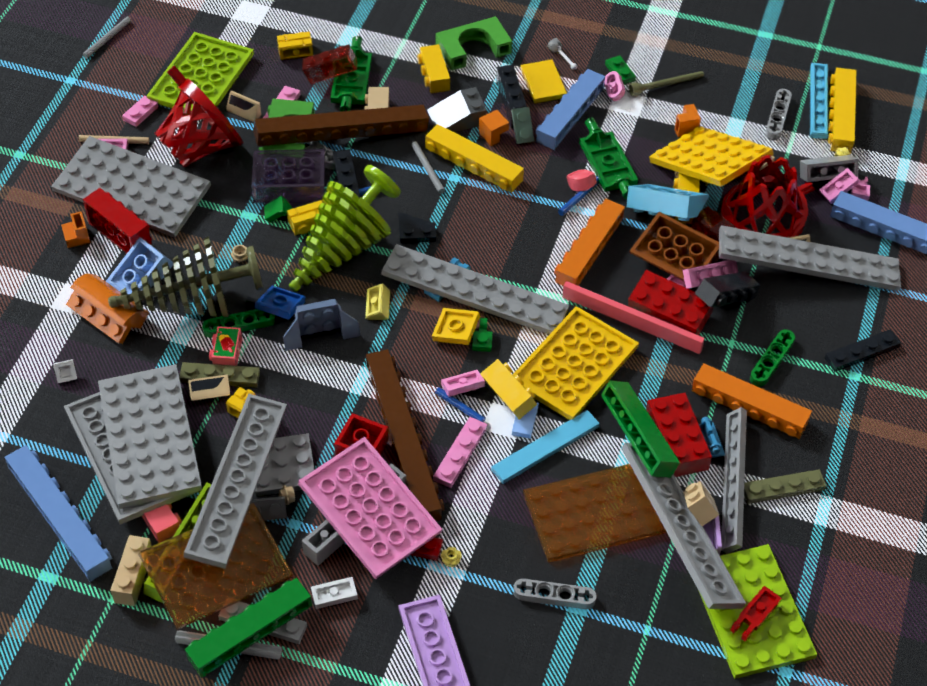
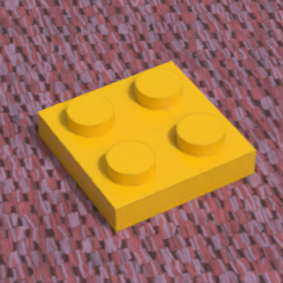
[432,308,480,345]

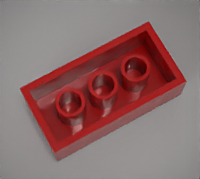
[83,188,152,254]
[628,270,713,335]
[646,393,712,477]

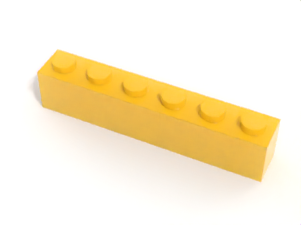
[828,68,856,154]
[425,124,524,193]

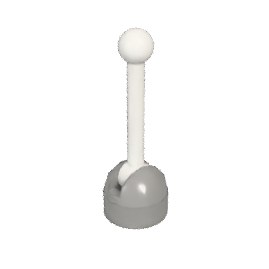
[547,38,577,70]

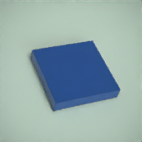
[255,285,306,320]

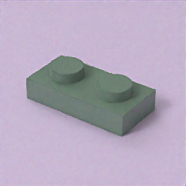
[511,107,534,144]

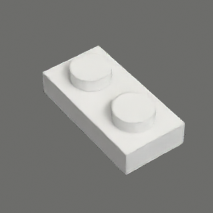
[311,577,358,609]

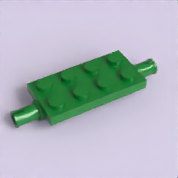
[330,36,372,112]
[579,118,638,199]

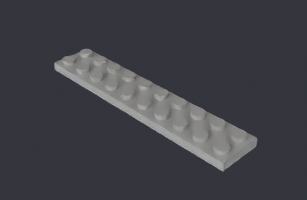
[719,225,901,291]
[382,244,569,335]
[184,393,287,569]
[621,443,746,609]

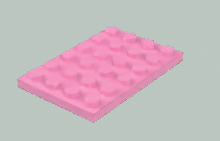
[298,437,442,579]

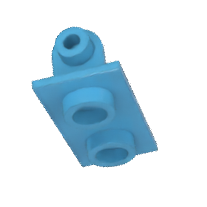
[699,417,725,458]

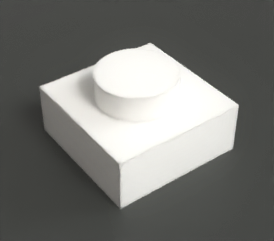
[53,359,77,383]

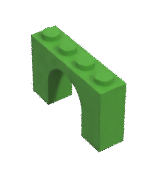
[436,16,512,71]
[258,99,315,168]

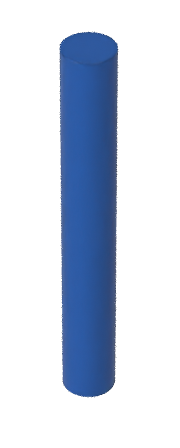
[435,387,486,422]

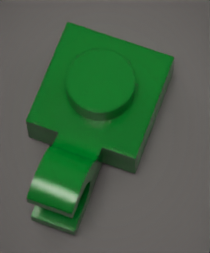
[472,318,492,352]

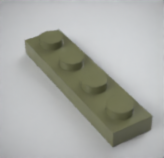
[179,362,260,388]
[744,469,826,504]

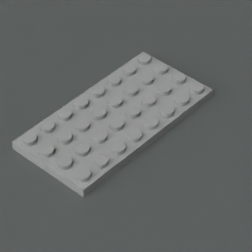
[51,136,211,238]
[98,364,202,509]
[64,392,198,525]

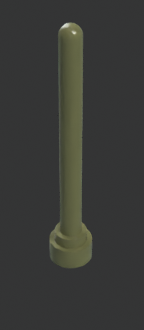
[628,71,704,97]

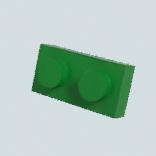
[605,55,636,85]

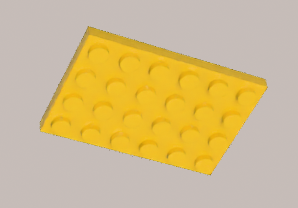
[649,126,774,187]
[513,306,639,420]

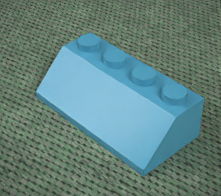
[626,184,709,221]

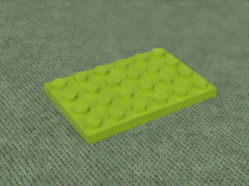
[147,32,254,112]
[698,544,817,679]

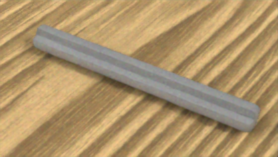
[175,630,282,659]

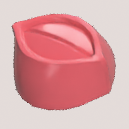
[566,169,597,191]

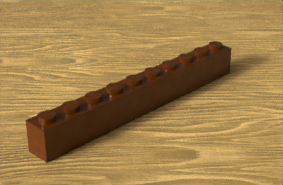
[253,105,429,146]
[366,349,445,521]

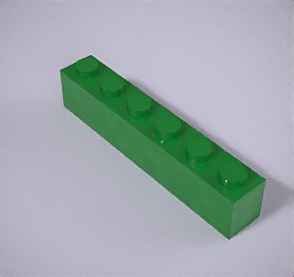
[601,381,680,478]
[185,577,312,678]

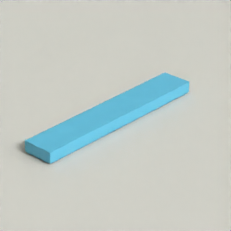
[810,63,828,139]
[491,410,600,484]

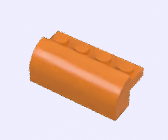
[66,274,149,344]

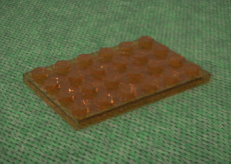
[523,464,666,563]
[139,503,293,630]

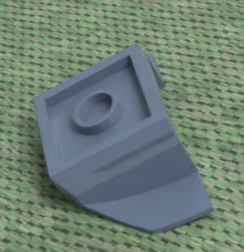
[283,299,360,351]

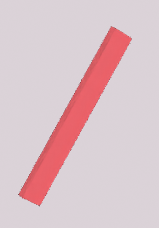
[562,281,705,354]

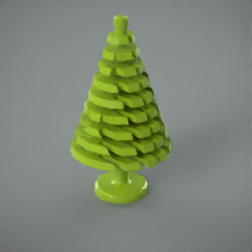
[289,165,401,292]

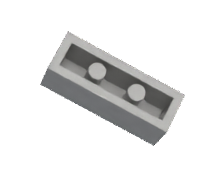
[800,155,858,182]

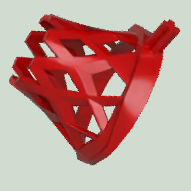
[154,65,244,167]
[721,155,814,238]

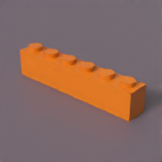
[554,198,625,286]
[691,363,812,439]

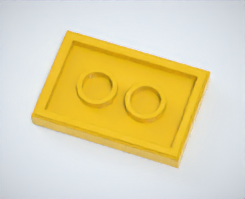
[520,59,567,103]

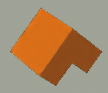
[675,104,701,137]
[479,110,509,146]
[61,211,90,248]

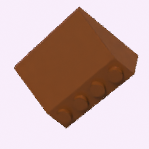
[630,212,719,282]

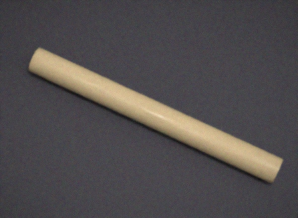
[79,135,149,144]

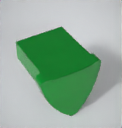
[264,195,293,223]

